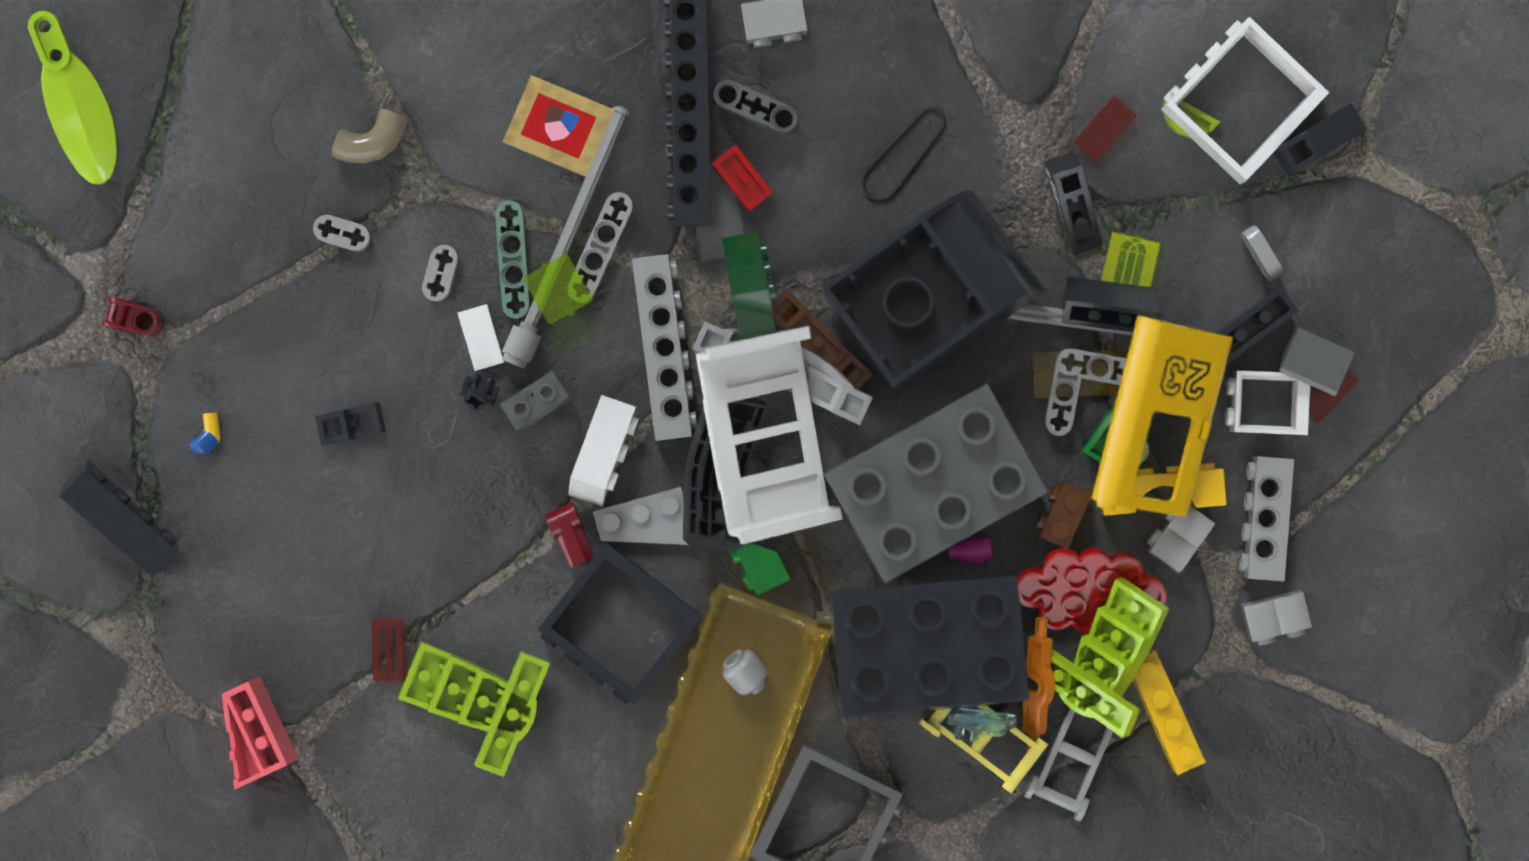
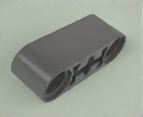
[714,80,798,135]

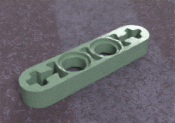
[495,200,531,319]

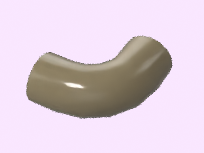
[331,109,409,164]

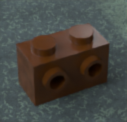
[1035,480,1092,549]

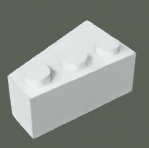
[568,395,639,506]

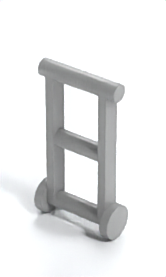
[1024,707,1113,822]

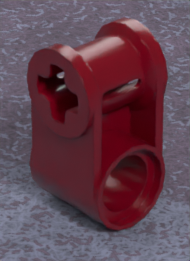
[101,296,164,336]

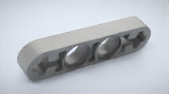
[567,192,633,303]

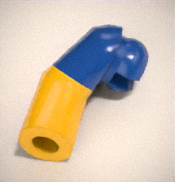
[190,412,221,455]

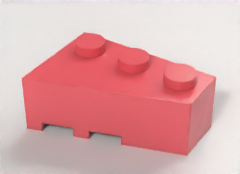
[222,676,299,790]

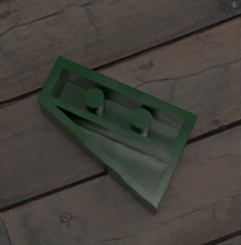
[722,232,776,341]

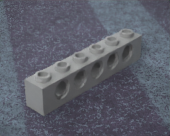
[632,254,697,441]

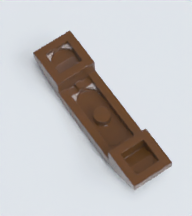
[771,288,873,389]

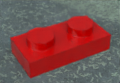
[710,145,773,212]

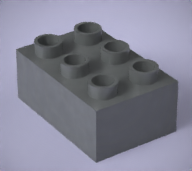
[823,384,1048,583]

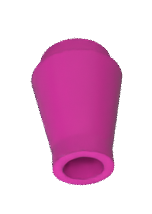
[948,534,993,565]

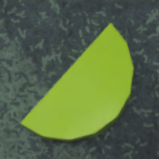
[1163,93,1220,138]

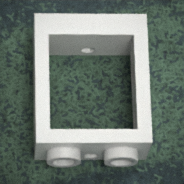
[1225,371,1310,435]

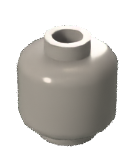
[723,649,768,695]

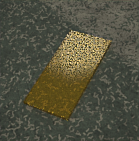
[1032,349,1126,398]

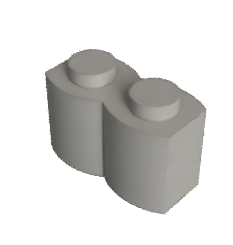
[1147,506,1215,573]
[1241,590,1312,646]

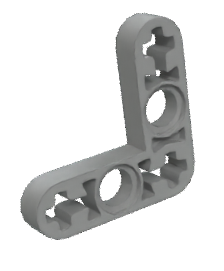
[1044,349,1127,436]

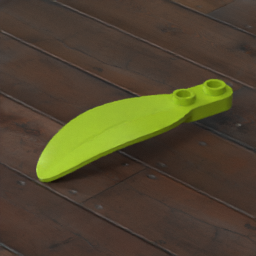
[28,11,117,185]

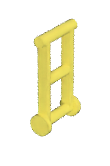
[919,706,1048,794]

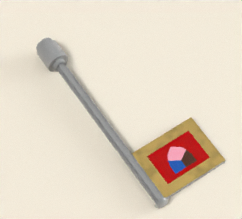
[502,75,629,369]

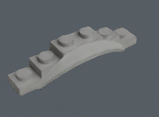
[692,321,873,425]

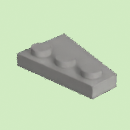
[593,487,688,545]

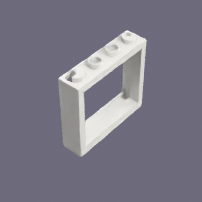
[1161,17,1329,185]

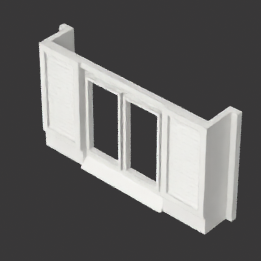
[696,326,842,544]

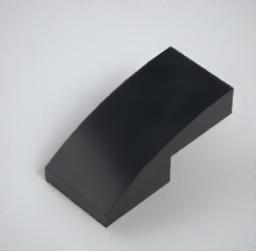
[315,402,386,446]

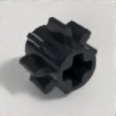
[460,373,500,410]

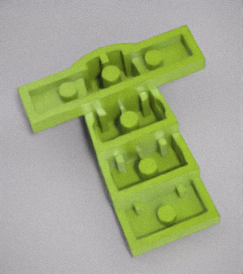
[1051,577,1169,738]
[398,641,550,777]

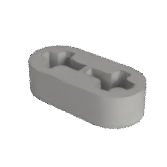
[313,215,371,252]
[1241,225,1284,282]
[422,245,459,302]

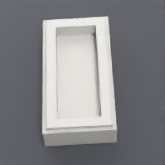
[458,304,505,371]

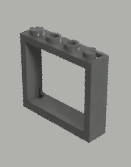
[750,743,905,861]

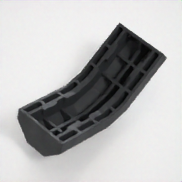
[683,397,768,552]

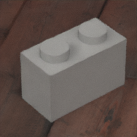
[741,0,807,48]

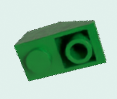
[729,542,791,595]

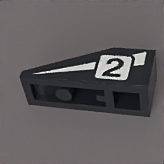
[1044,152,1103,255]

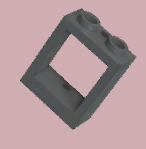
[500,371,573,431]

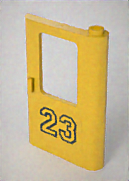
[1092,316,1233,517]

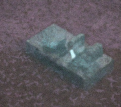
[947,708,1016,742]

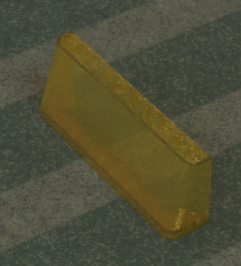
[613,583,832,861]

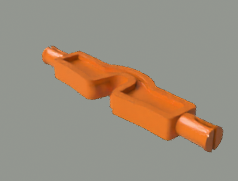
[1022,617,1055,752]

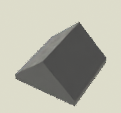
[1279,328,1355,396]

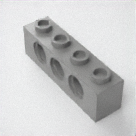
[1239,456,1294,582]

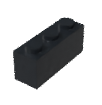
[1062,276,1158,332]

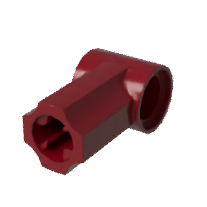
[545,502,594,568]

